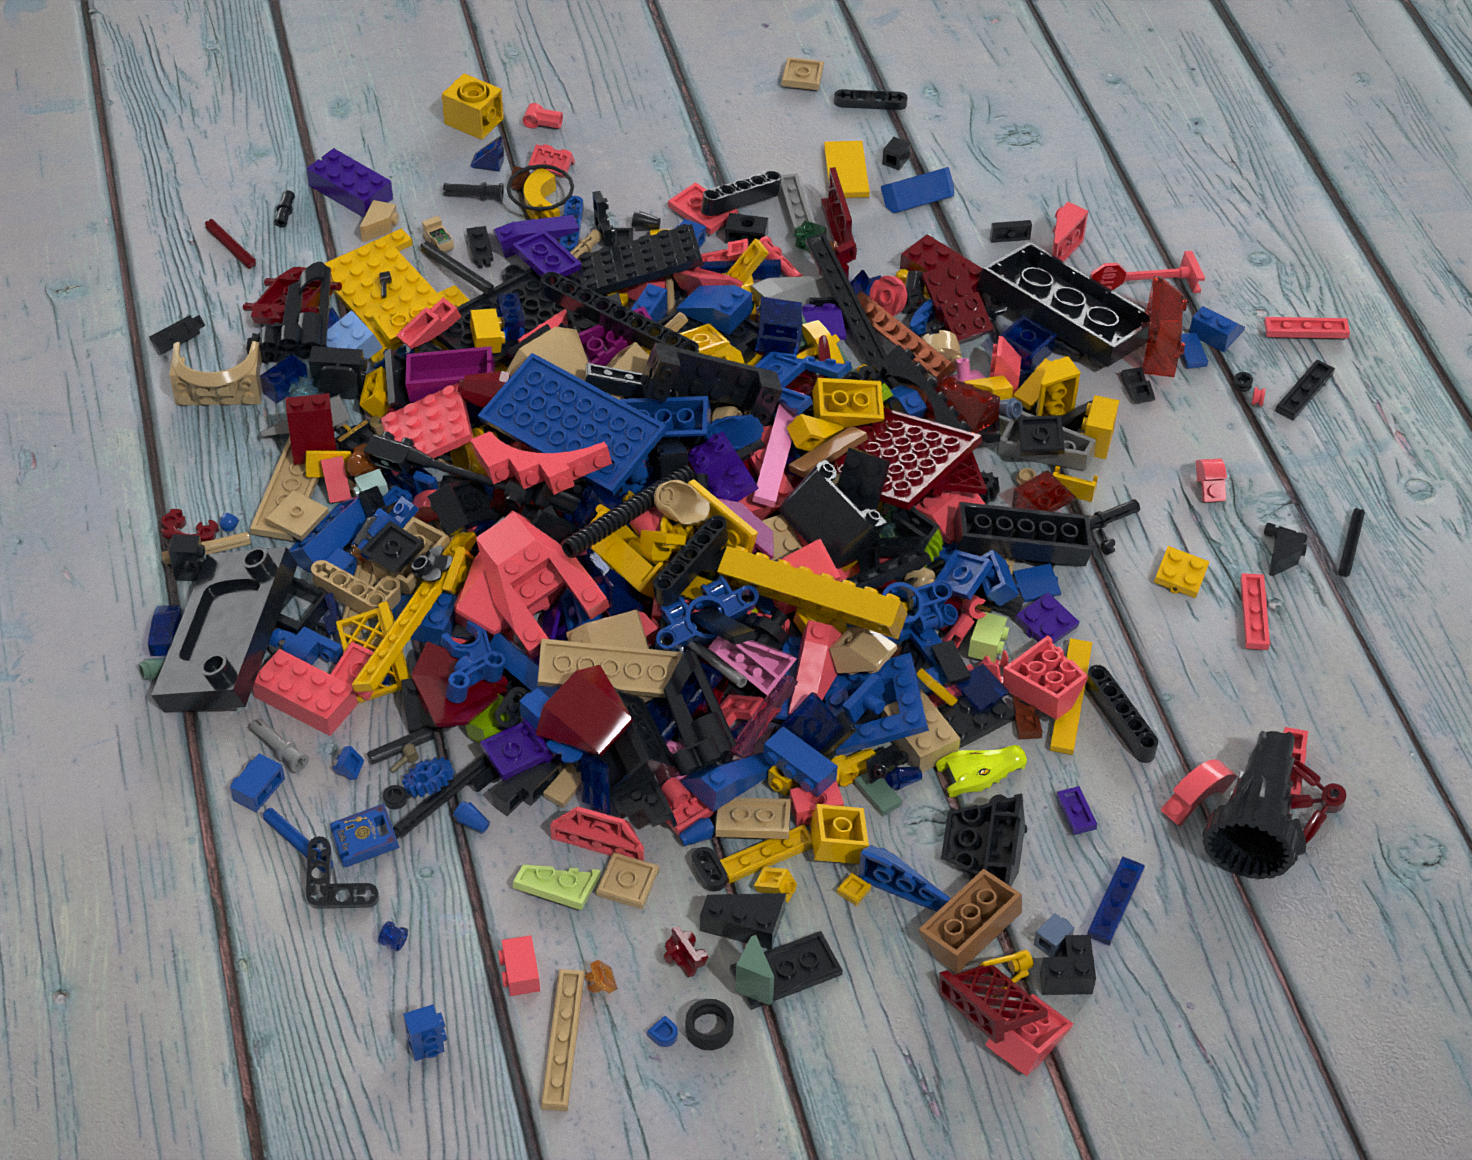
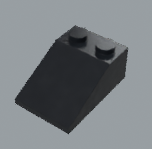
[427,479,499,536]

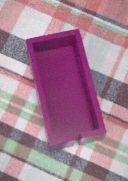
[406,346,495,402]

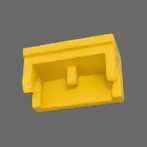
[1050,466,1098,502]

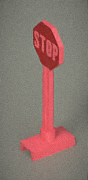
[1090,251,1205,293]

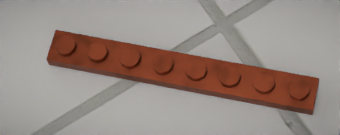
[856,291,955,382]

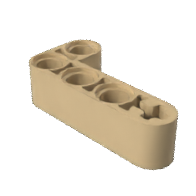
[311,560,401,620]

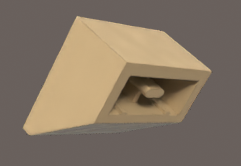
[829,626,898,675]

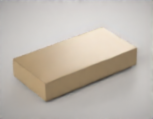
[543,763,591,808]

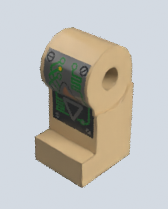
[422,216,454,252]

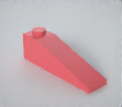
[788,620,842,720]

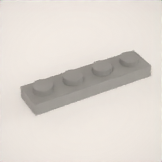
[780,173,814,234]

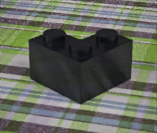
[1040,935,1096,995]

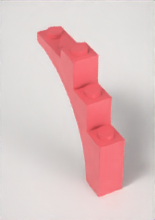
[470,431,612,495]

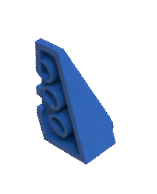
[859,845,951,912]

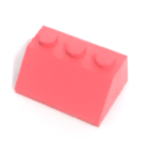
[914,478,986,544]

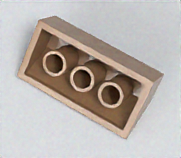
[918,869,1022,974]

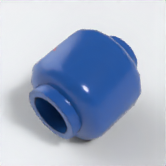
[628,455,654,484]

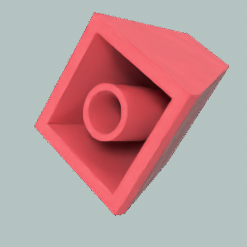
[773,539,841,614]

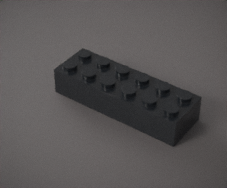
[953,502,1093,566]

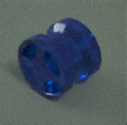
[378,921,408,952]

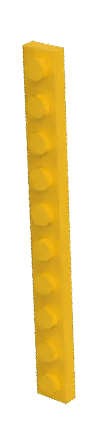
[352,532,477,692]

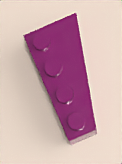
[578,306,652,366]

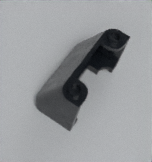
[779,460,887,569]

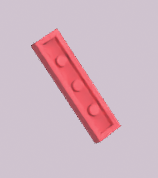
[1264,317,1350,338]
[1240,573,1270,650]

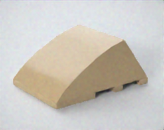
[506,327,588,380]

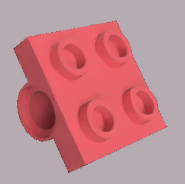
[661,775,717,836]

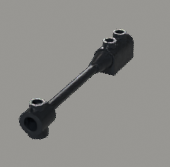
[363,431,535,509]

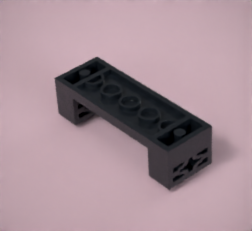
[640,342,783,426]

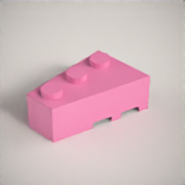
[709,636,797,696]

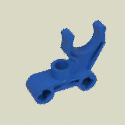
[440,620,505,703]

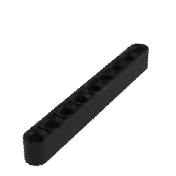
[542,272,699,353]

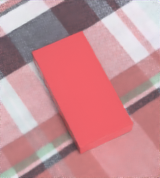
[321,456,351,503]

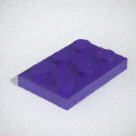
[512,230,582,277]

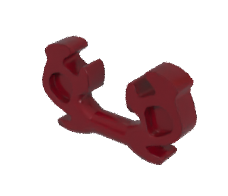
[161,509,219,543]

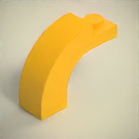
[524,168,560,220]

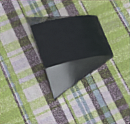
[941,793,1025,887]

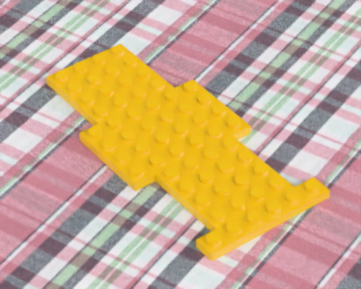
[311,228,508,404]

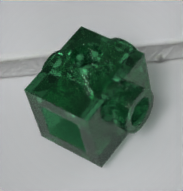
[794,220,826,252]

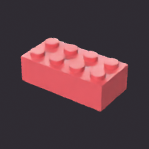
[253,649,358,736]

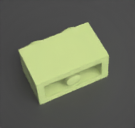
[968,611,1010,663]

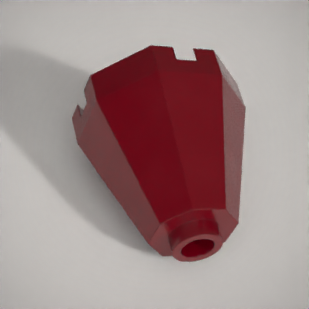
[457,371,510,410]

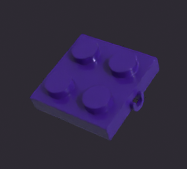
[1015,592,1080,644]

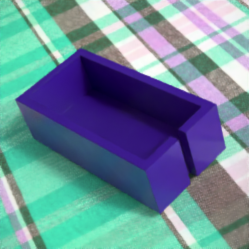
[306,148,393,218]

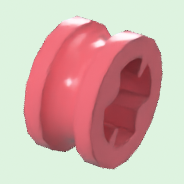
[1251,387,1265,407]

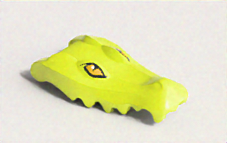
[935,745,1027,797]

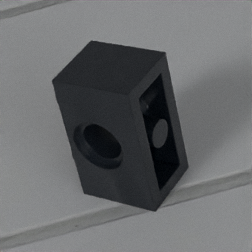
[725,213,769,246]
[168,534,205,581]

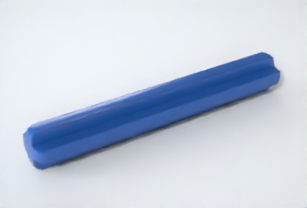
[262,808,333,873]

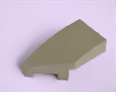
[369,416,384,436]

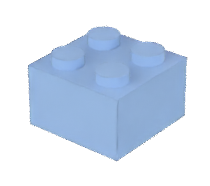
[327,310,383,360]

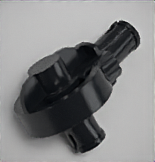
[735,610,789,650]

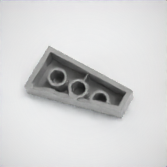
[998,411,1096,471]

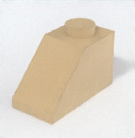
[360,200,399,242]

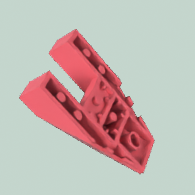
[455,510,588,635]
[476,512,610,659]

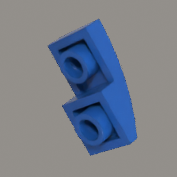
[909,299,935,337]

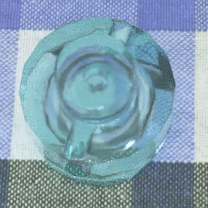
[288,376,319,398]

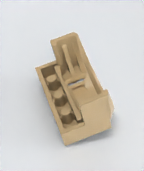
[169,341,262,405]

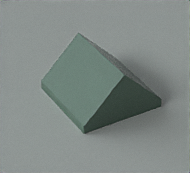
[735,935,774,1005]

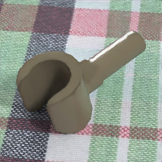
[390,744,419,773]

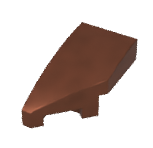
[1012,696,1043,740]

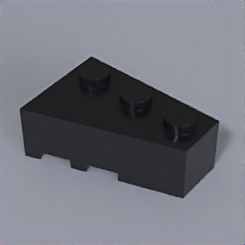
[700,893,786,950]

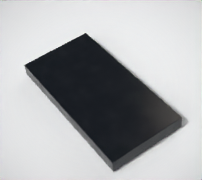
[730,931,843,1010]

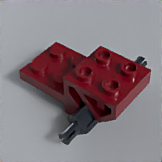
[919,260,1007,344]

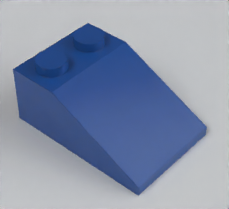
[676,285,752,335]
[381,592,458,647]

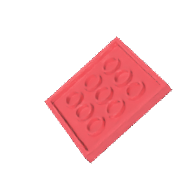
[381,383,473,476]

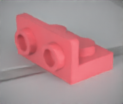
[528,144,575,178]

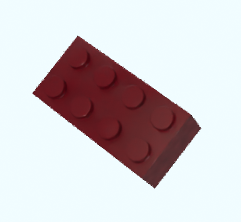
[900,234,984,295]

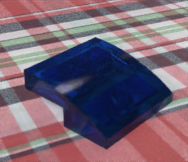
[581,754,610,815]

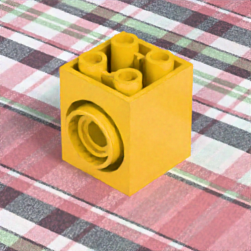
[441,73,504,140]

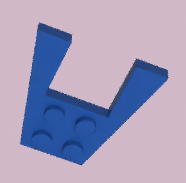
[755,352,852,416]

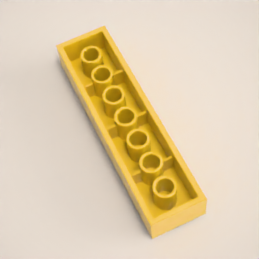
[717,546,908,639]

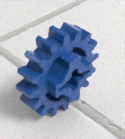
[402,757,455,798]

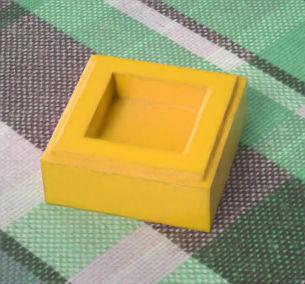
[837,872,871,906]

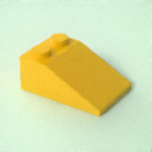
[812,378,884,428]

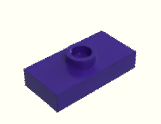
[1056,786,1097,835]

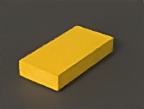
[916,668,958,706]

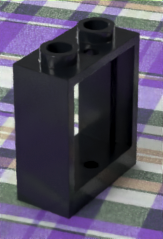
[274,577,331,634]

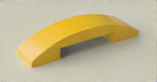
[800,320,845,379]

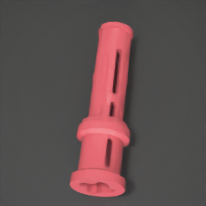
[760,236,803,277]

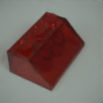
[924,377,1000,434]

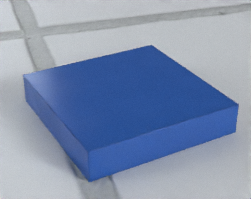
[934,550,994,600]

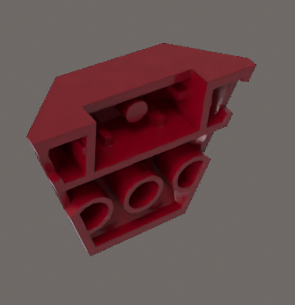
[535,665,634,756]

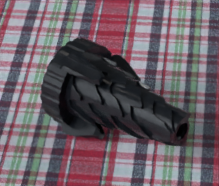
[1202,731,1306,879]

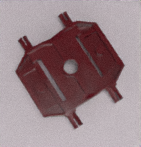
[243,267,342,324]

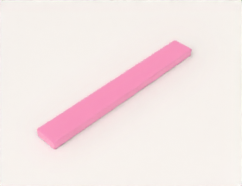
[752,390,804,507]

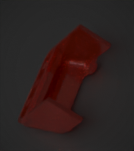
[1142,276,1187,377]

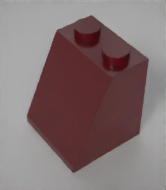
[285,393,336,465]

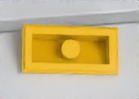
[305,451,351,478]

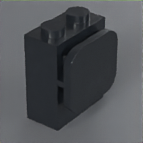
[309,346,369,400]

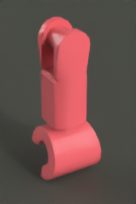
[941,595,987,649]

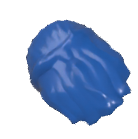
[705,414,764,451]

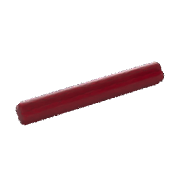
[205,219,257,269]

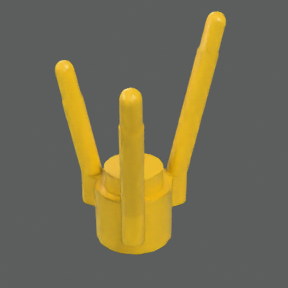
[979,949,1034,998]

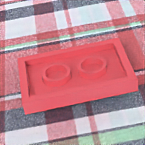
[668,182,738,235]

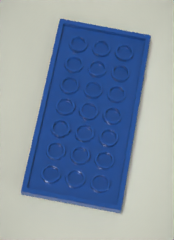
[478,353,668,496]

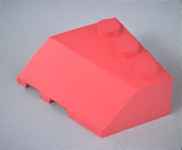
[1003,635,1088,720]

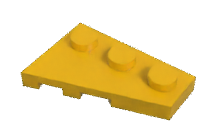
[372,305,434,345]

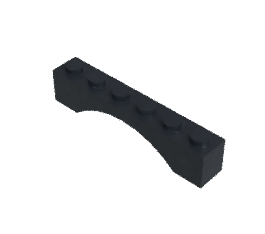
[880,345,972,432]

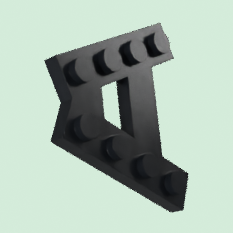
[841,536,931,589]

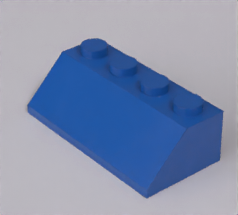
[620,396,711,437]
[288,496,368,573]

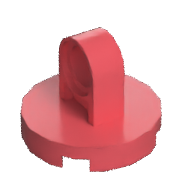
[869,275,907,316]

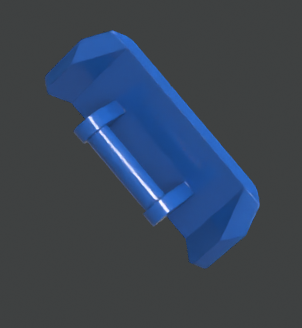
[881,167,954,213]

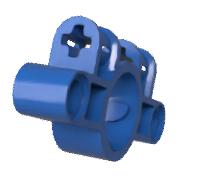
[655,575,759,652]
[846,581,952,641]

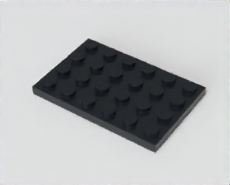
[577,224,704,295]

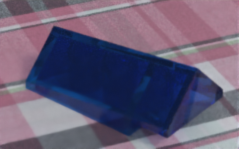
[581,548,645,616]

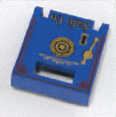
[330,803,400,867]

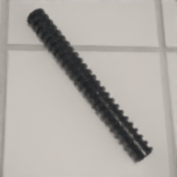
[561,465,694,558]

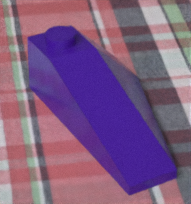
[493,215,580,258]

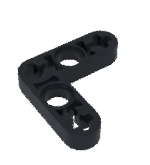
[306,836,380,909]

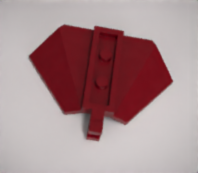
[411,642,508,727]

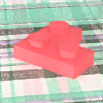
[720,695,767,728]

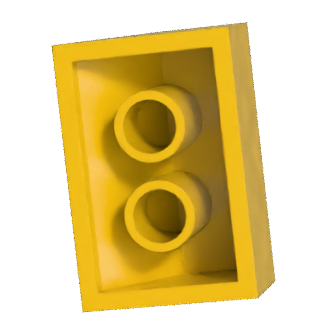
[1036,356,1081,416]

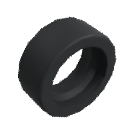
[685,999,734,1051]

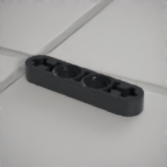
[834,89,908,110]

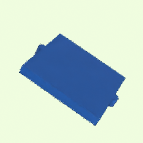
[1013,563,1061,603]

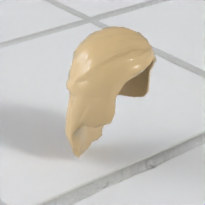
[654,480,711,525]

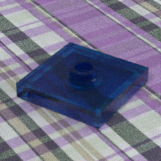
[781,692,843,752]

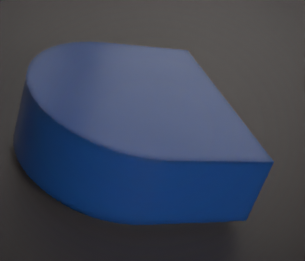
[647,1016,678,1047]

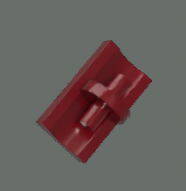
[663,926,709,978]

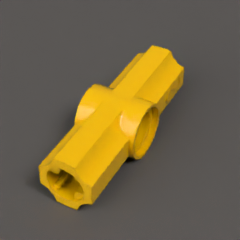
[831,748,876,787]

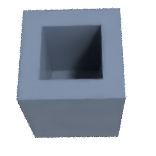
[1034,913,1075,957]

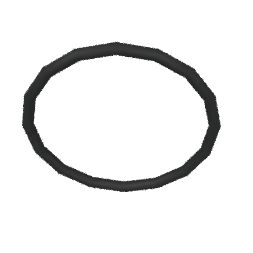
[506,164,575,211]

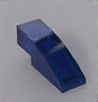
[148,605,181,656]

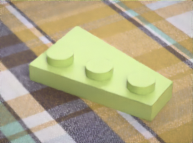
[513,865,601,910]

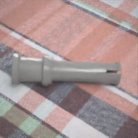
[250,718,309,773]

